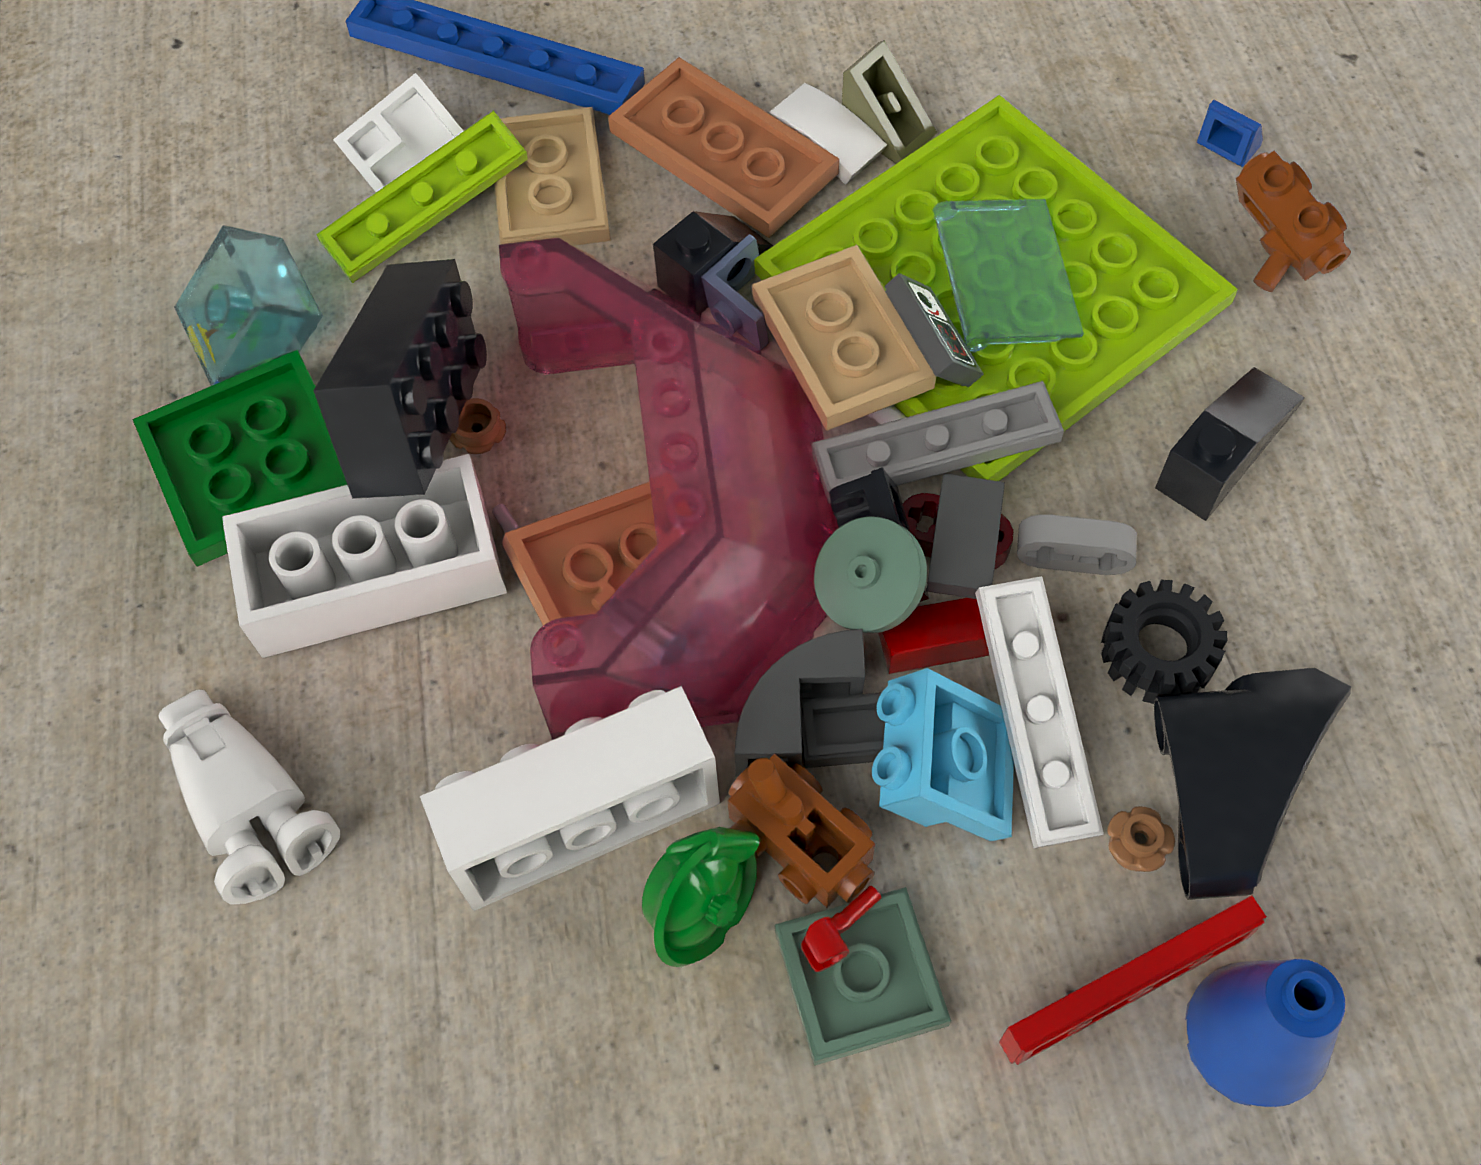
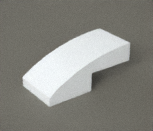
[769,83,887,185]

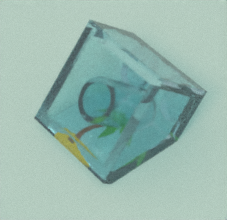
[174,225,323,386]

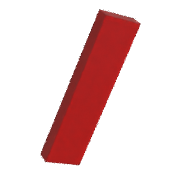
[999,895,1267,1065]

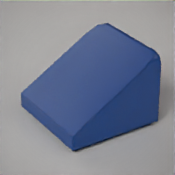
[1197,100,1263,167]

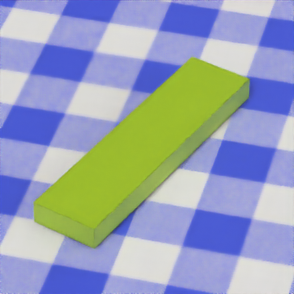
[316,110,528,283]

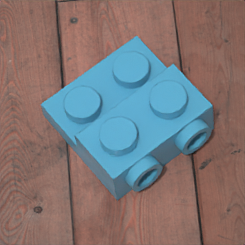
[872,668,1014,841]

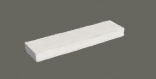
[975,576,1104,848]

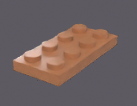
[608,57,839,238]

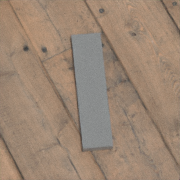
[811,381,1064,504]

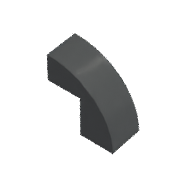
[735,629,865,777]

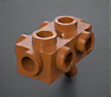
[1235,150,1351,292]
[727,754,875,908]

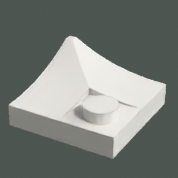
[333,73,463,192]

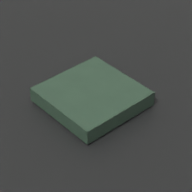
[775,887,951,1066]

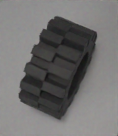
[1101,579,1228,704]

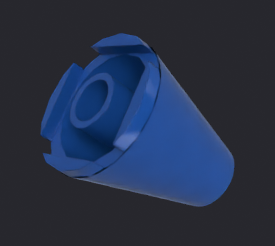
[1185,959,1345,1107]

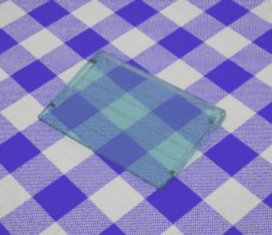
[933,199,1084,352]

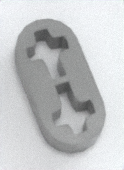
[1017,515,1137,575]

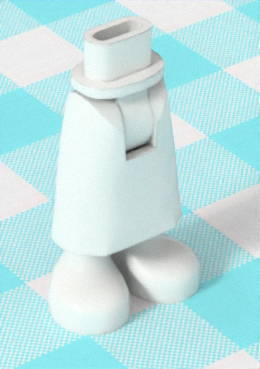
[158,690,340,904]

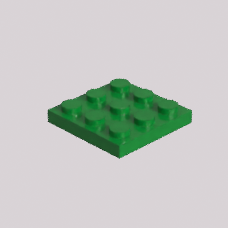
[132,349,347,567]

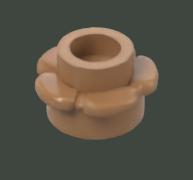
[450,398,506,454]
[1107,806,1175,872]

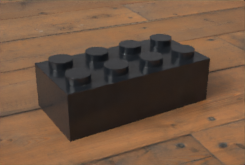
[313,259,487,499]

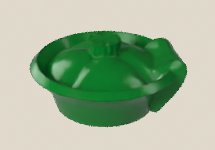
[642,827,759,967]

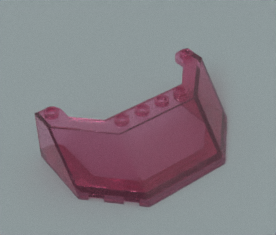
[499,238,839,740]

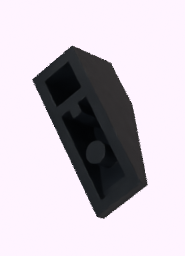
[1155,367,1305,521]

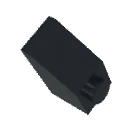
[653,211,773,317]

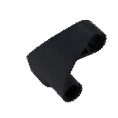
[1154,668,1351,900]

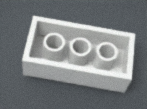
[222,454,507,658]
[420,686,720,911]

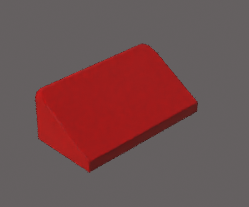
[878,598,990,674]

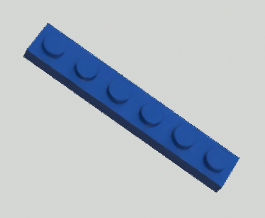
[345,0,645,115]

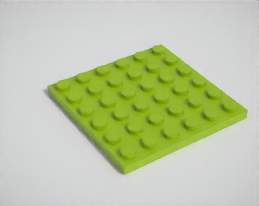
[754,95,1238,481]

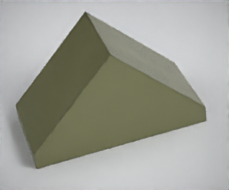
[842,40,937,164]

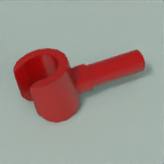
[801,886,881,972]

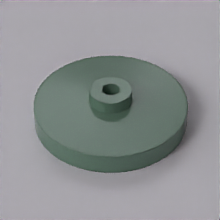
[814,517,927,634]

